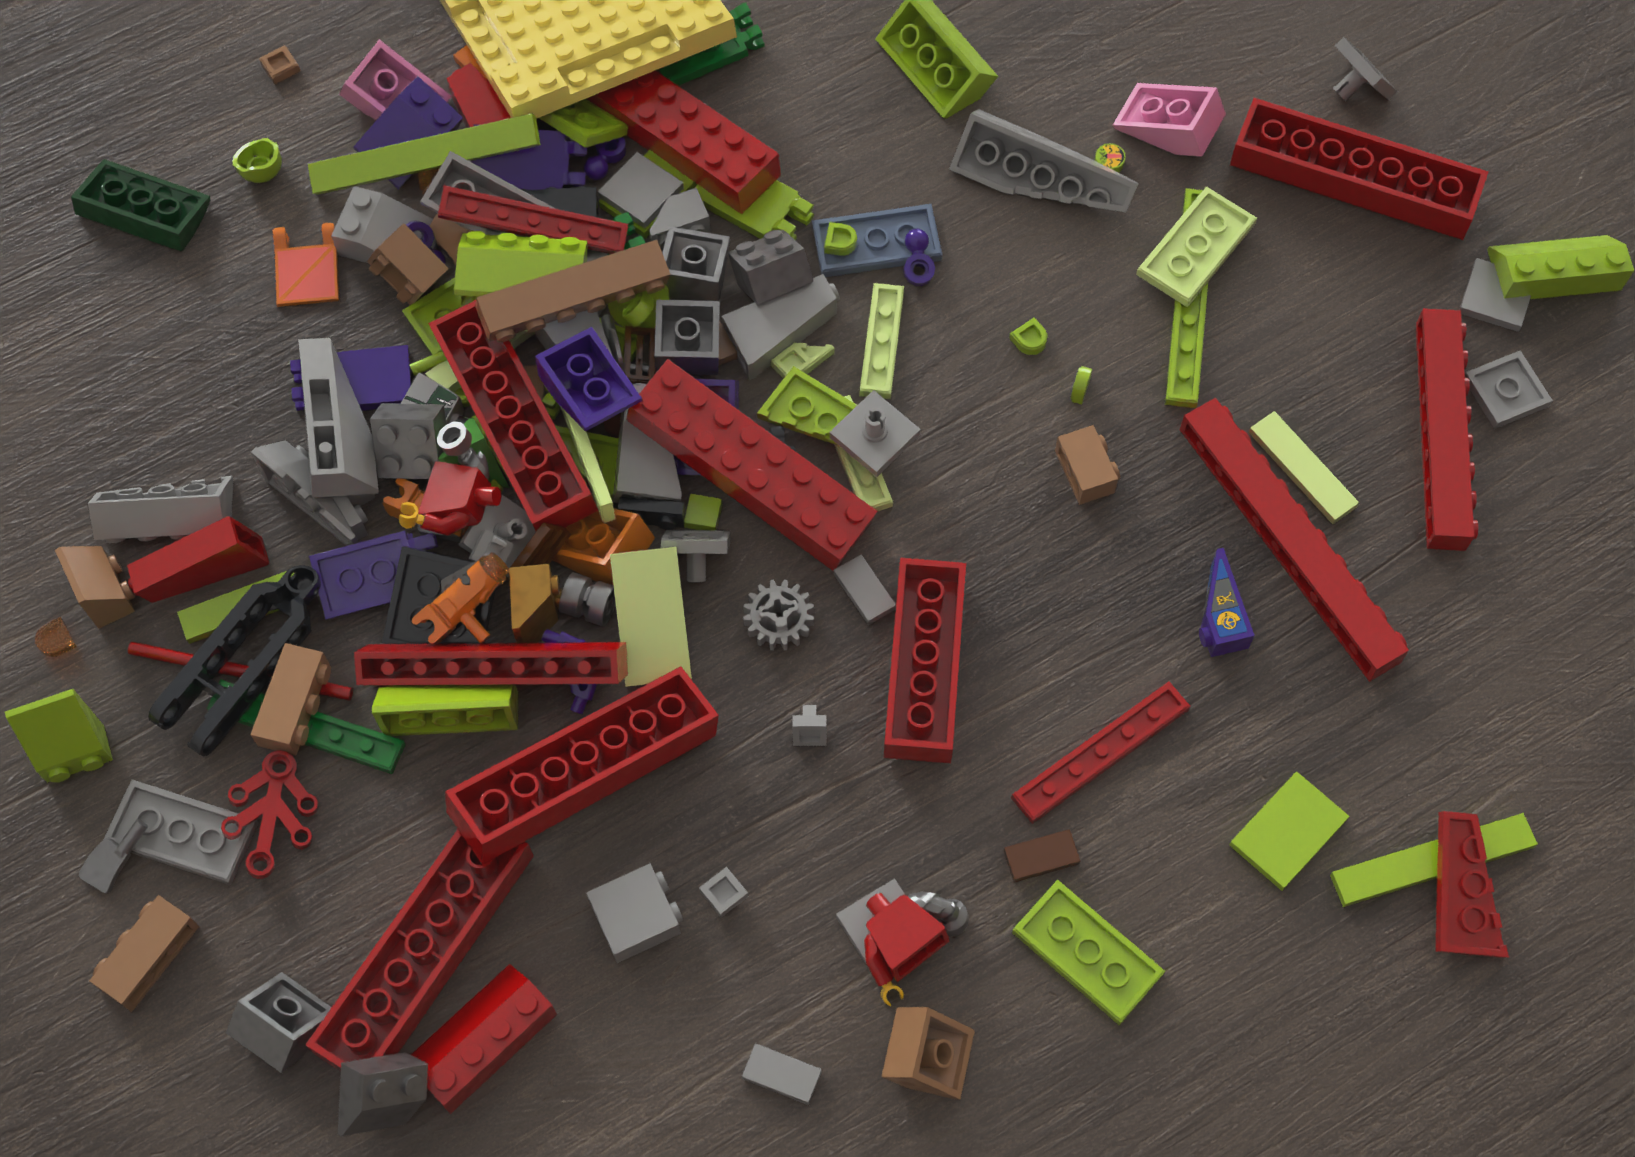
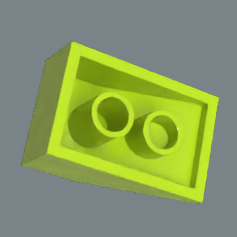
[5,689,113,783]

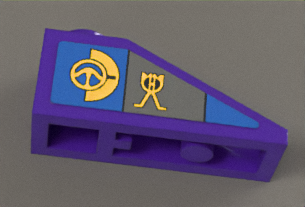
[1199,548,1255,657]

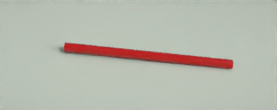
[128,642,354,701]

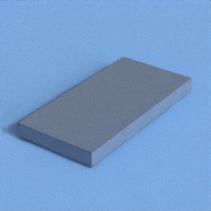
[812,204,942,277]

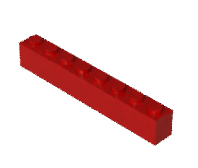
[1416,308,1478,551]
[354,642,628,685]

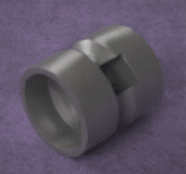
[559,572,616,626]

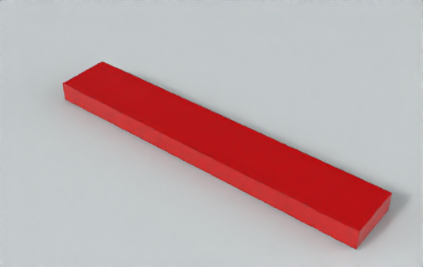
[438,185,628,254]
[1011,681,1191,824]

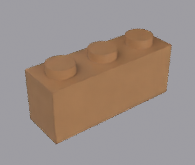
[250,643,331,756]
[89,895,199,1012]

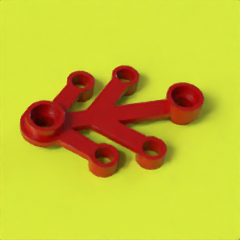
[221,750,318,879]

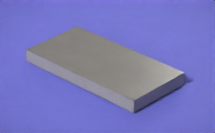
[103,780,259,885]

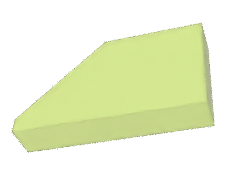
[771,343,835,379]

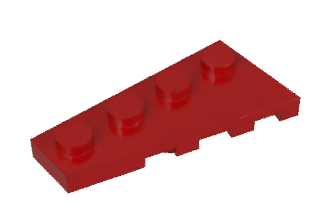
[1435,811,1509,958]

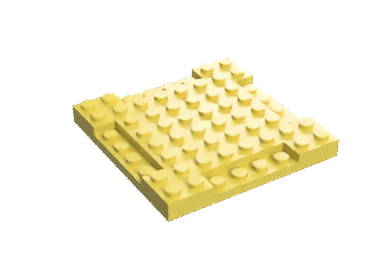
[440,0,737,119]

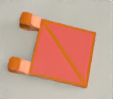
[273,223,339,307]

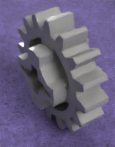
[743,579,814,650]

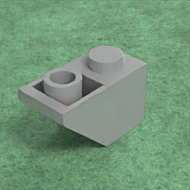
[650,188,711,250]

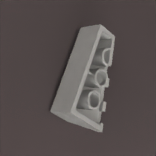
[88,476,233,543]

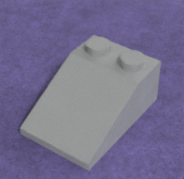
[331,186,438,263]

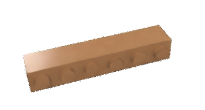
[475,240,671,343]

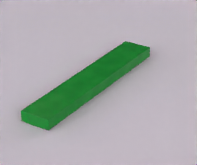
[206,679,406,774]

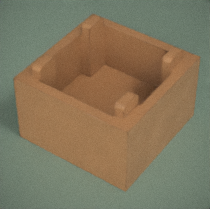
[367,223,449,305]

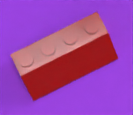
[411,964,557,1114]

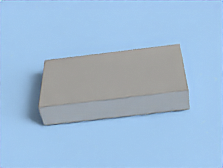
[834,555,896,625]
[742,1043,822,1105]

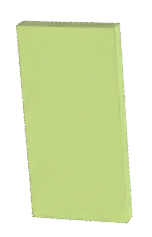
[1136,186,1257,307]
[610,547,692,687]

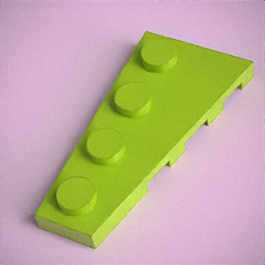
[757,366,857,446]

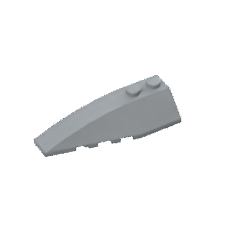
[949,109,1139,212]
[420,151,608,262]

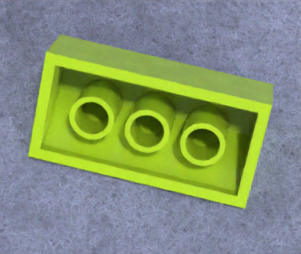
[875,0,998,119]
[454,231,587,297]
[1487,235,1634,299]
[372,684,518,736]

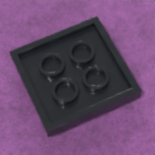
[382,546,500,644]

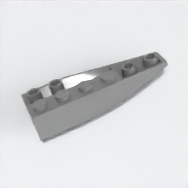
[298,338,379,498]

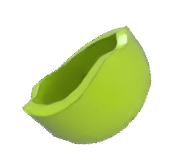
[233,138,282,183]

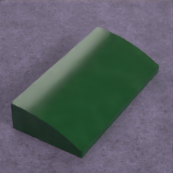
[71,159,211,252]

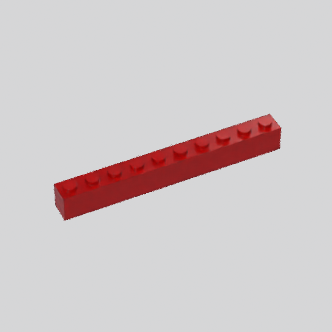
[1180,398,1409,682]

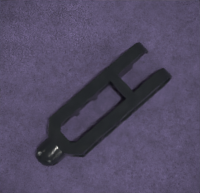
[148,565,321,757]

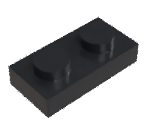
[618,497,686,530]

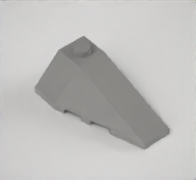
[251,440,358,546]

